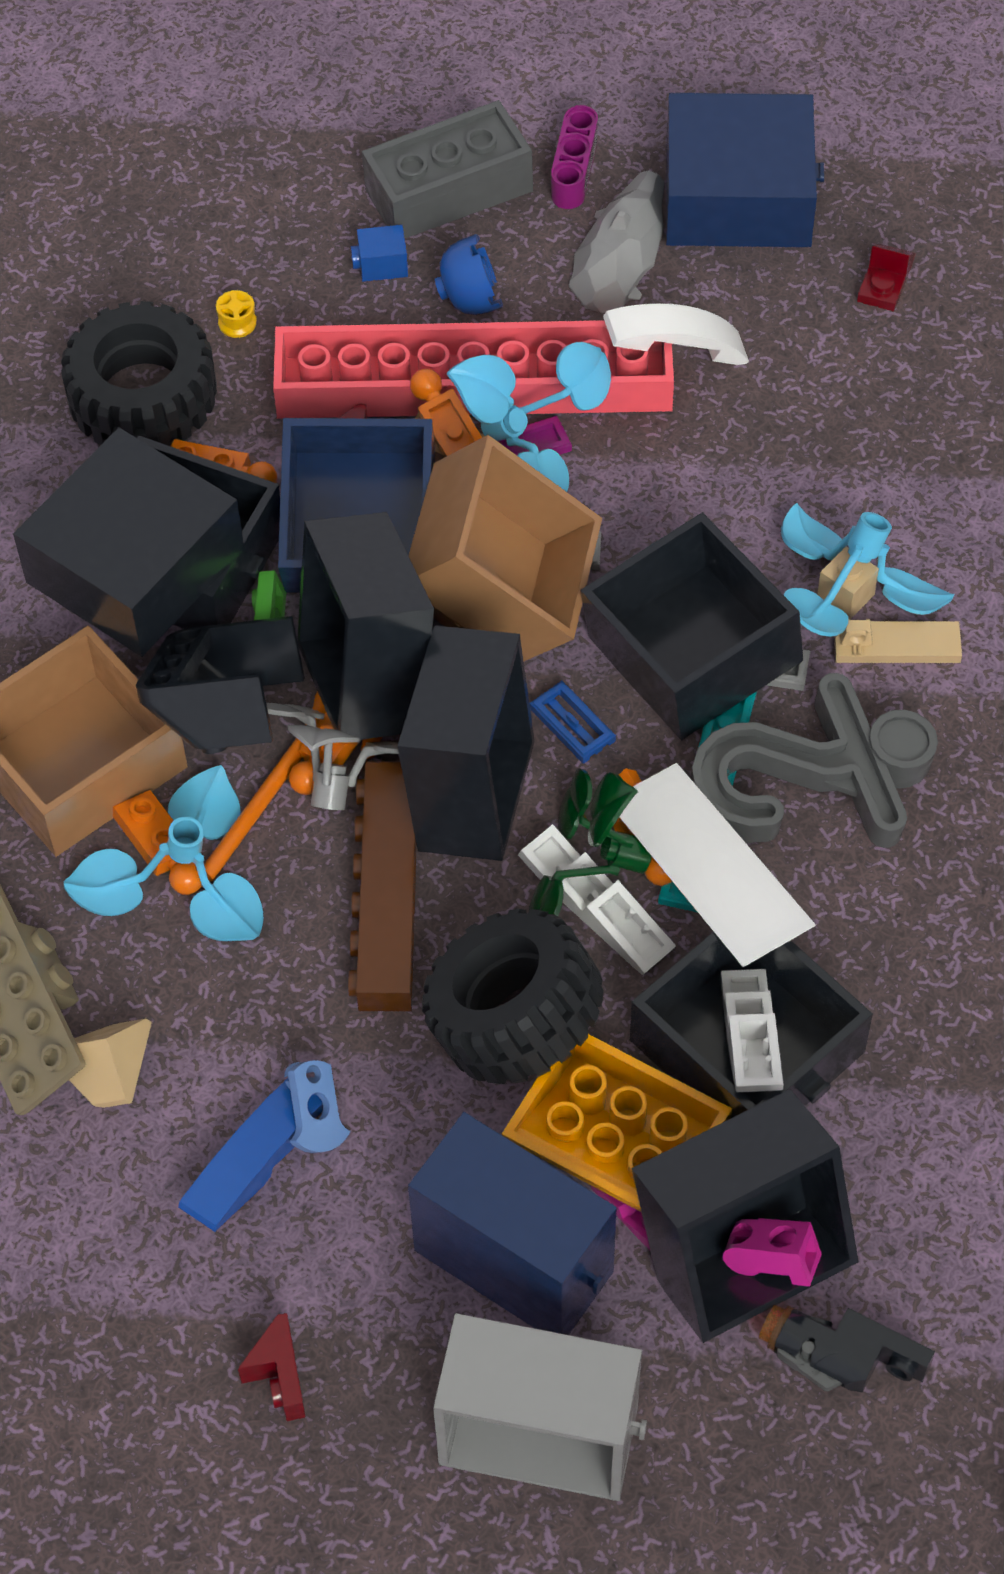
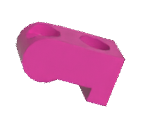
[723,1218,822,1287]

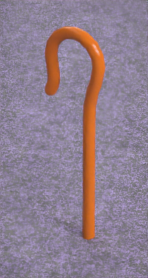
[204,691,383,882]

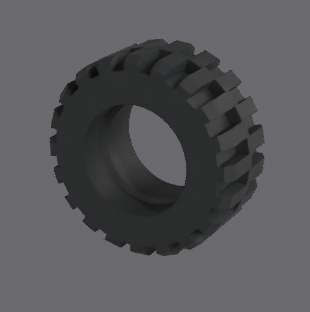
[61,301,217,446]
[422,909,604,1084]

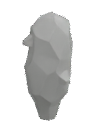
[569,170,664,313]

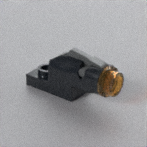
[759,1305,935,1392]

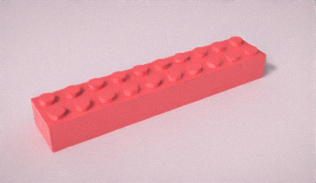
[273,320,674,419]

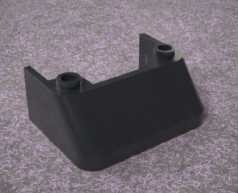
[136,616,305,754]

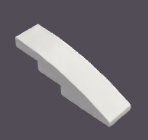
[518,824,676,975]
[721,969,783,1092]

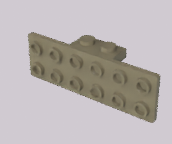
[0,884,86,1115]

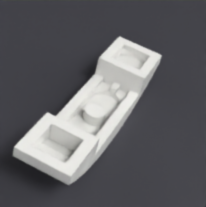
[603,304,749,365]

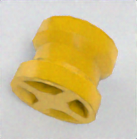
[216,290,257,338]

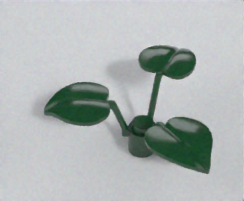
[529,768,652,916]

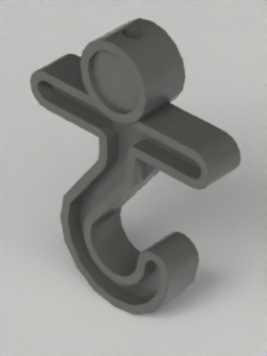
[690,673,938,848]

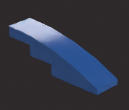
[178,1078,323,1232]

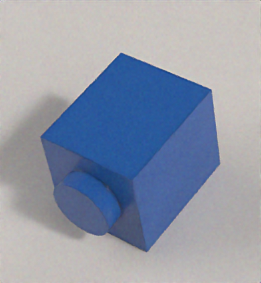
[351,225,408,282]

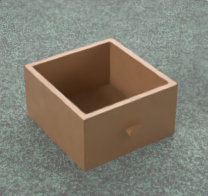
[408,435,602,661]
[0,625,188,857]

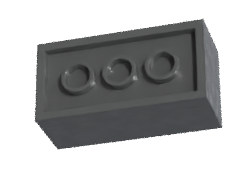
[361,100,533,238]

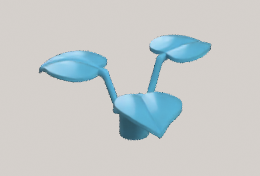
[447,342,611,492]
[781,503,955,636]
[64,765,264,941]

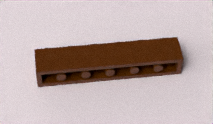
[348,762,417,1011]

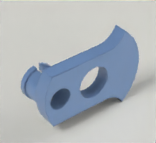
[285,1060,350,1153]

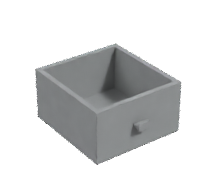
[433,1313,647,1501]

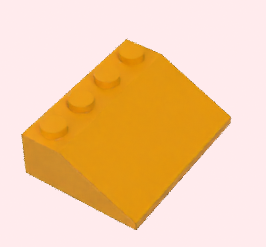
[501,1034,732,1212]

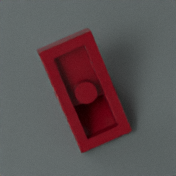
[857,243,916,311]
[238,1313,306,1421]

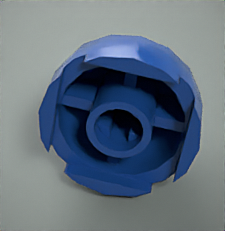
[435,234,503,315]

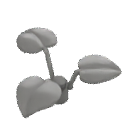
[266,703,399,810]

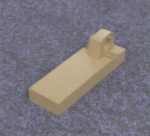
[834,619,962,663]

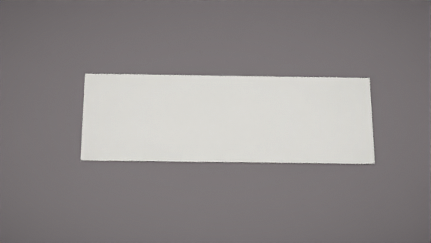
[620,763,816,967]

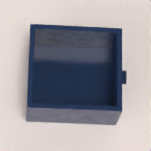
[666,93,824,247]
[278,418,435,593]
[408,1112,617,1335]

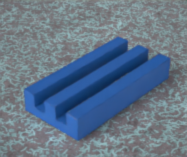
[529,681,616,764]

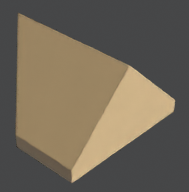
[69,1018,152,1108]

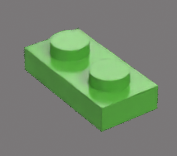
[252,570,287,620]

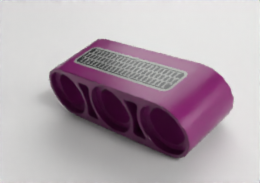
[551,105,598,209]

